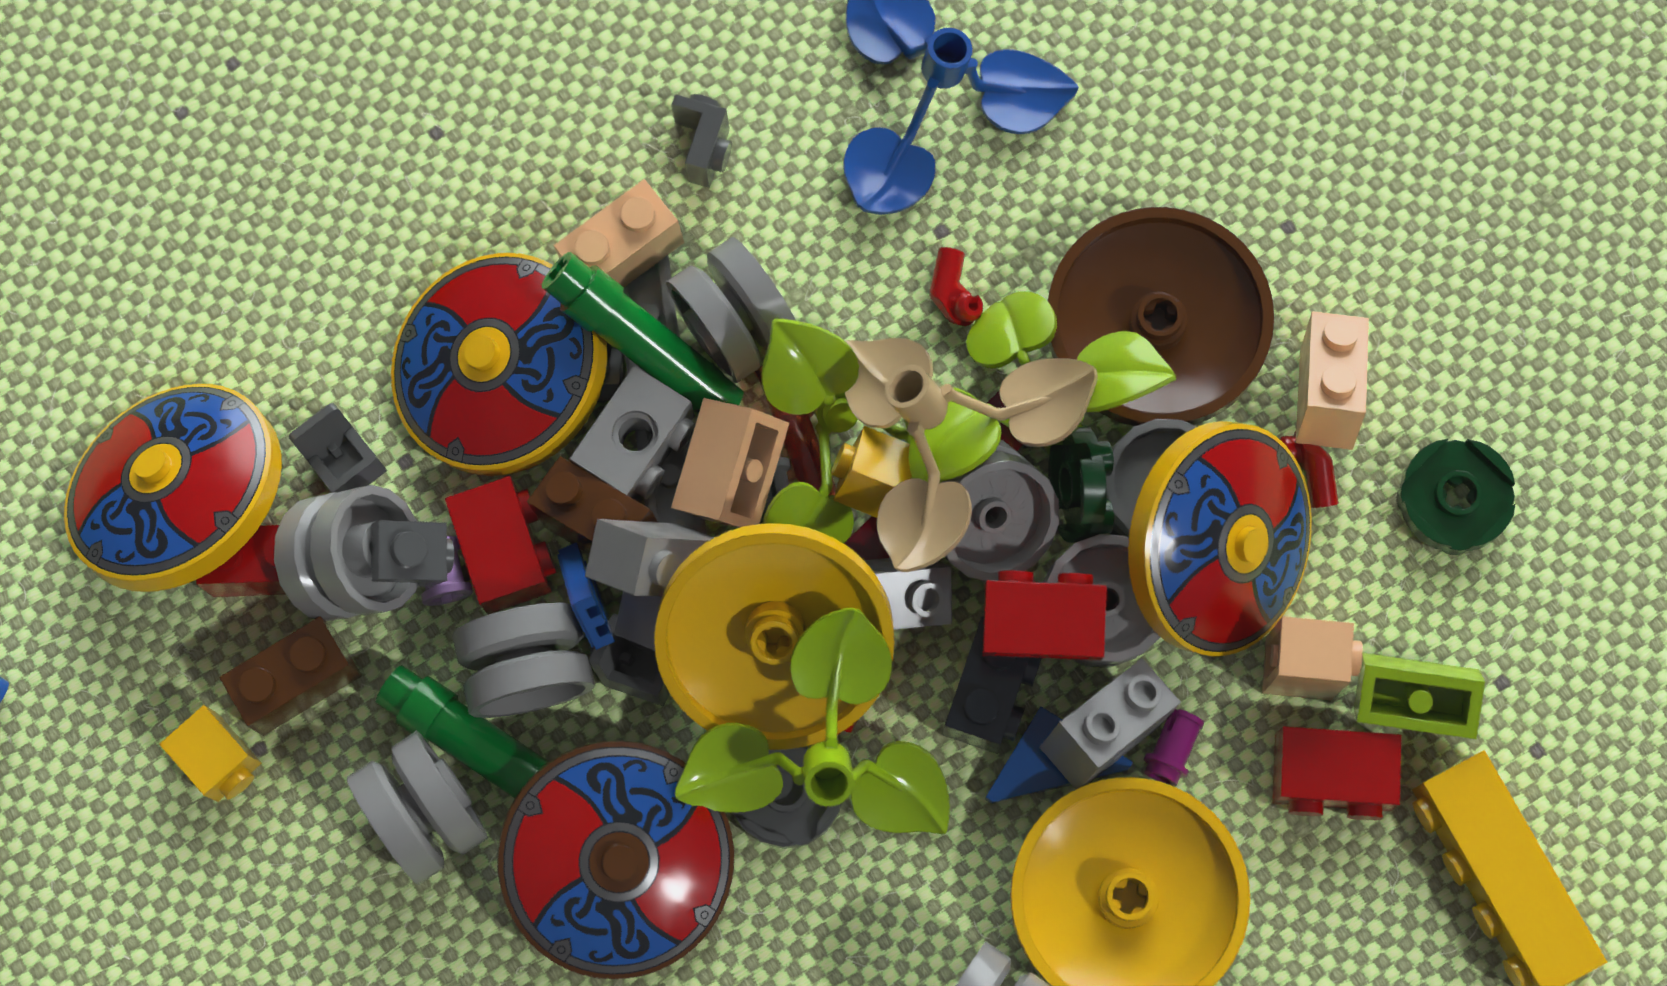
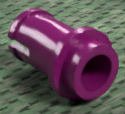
[1144,709,1204,787]

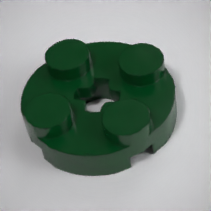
[1048,426,1114,543]
[1396,439,1516,556]

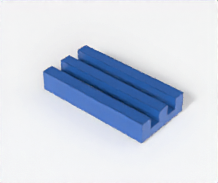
[557,542,615,650]

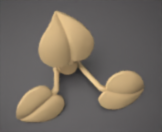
[845,338,1098,572]

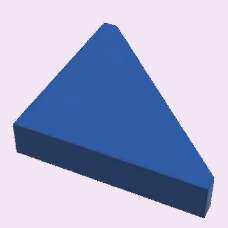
[985,706,1133,804]

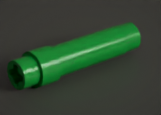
[541,252,744,412]
[375,665,549,798]

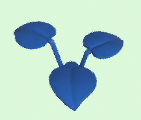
[843,0,1079,215]

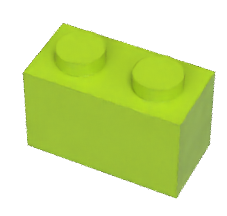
[1354,653,1485,740]

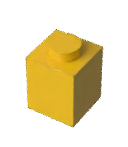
[831,426,913,518]
[159,705,262,802]

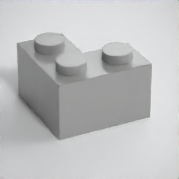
[585,519,715,651]

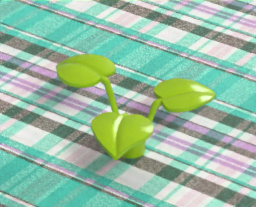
[909,291,1176,483]
[761,319,978,544]
[675,607,950,834]

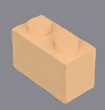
[554,179,684,287]
[1296,311,1369,450]
[671,398,789,528]
[1262,616,1363,700]

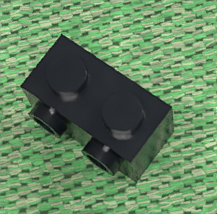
[943,616,1042,754]

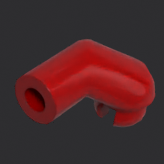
[929,247,983,326]
[1279,431,1339,508]

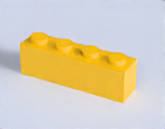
[1412,750,1608,986]

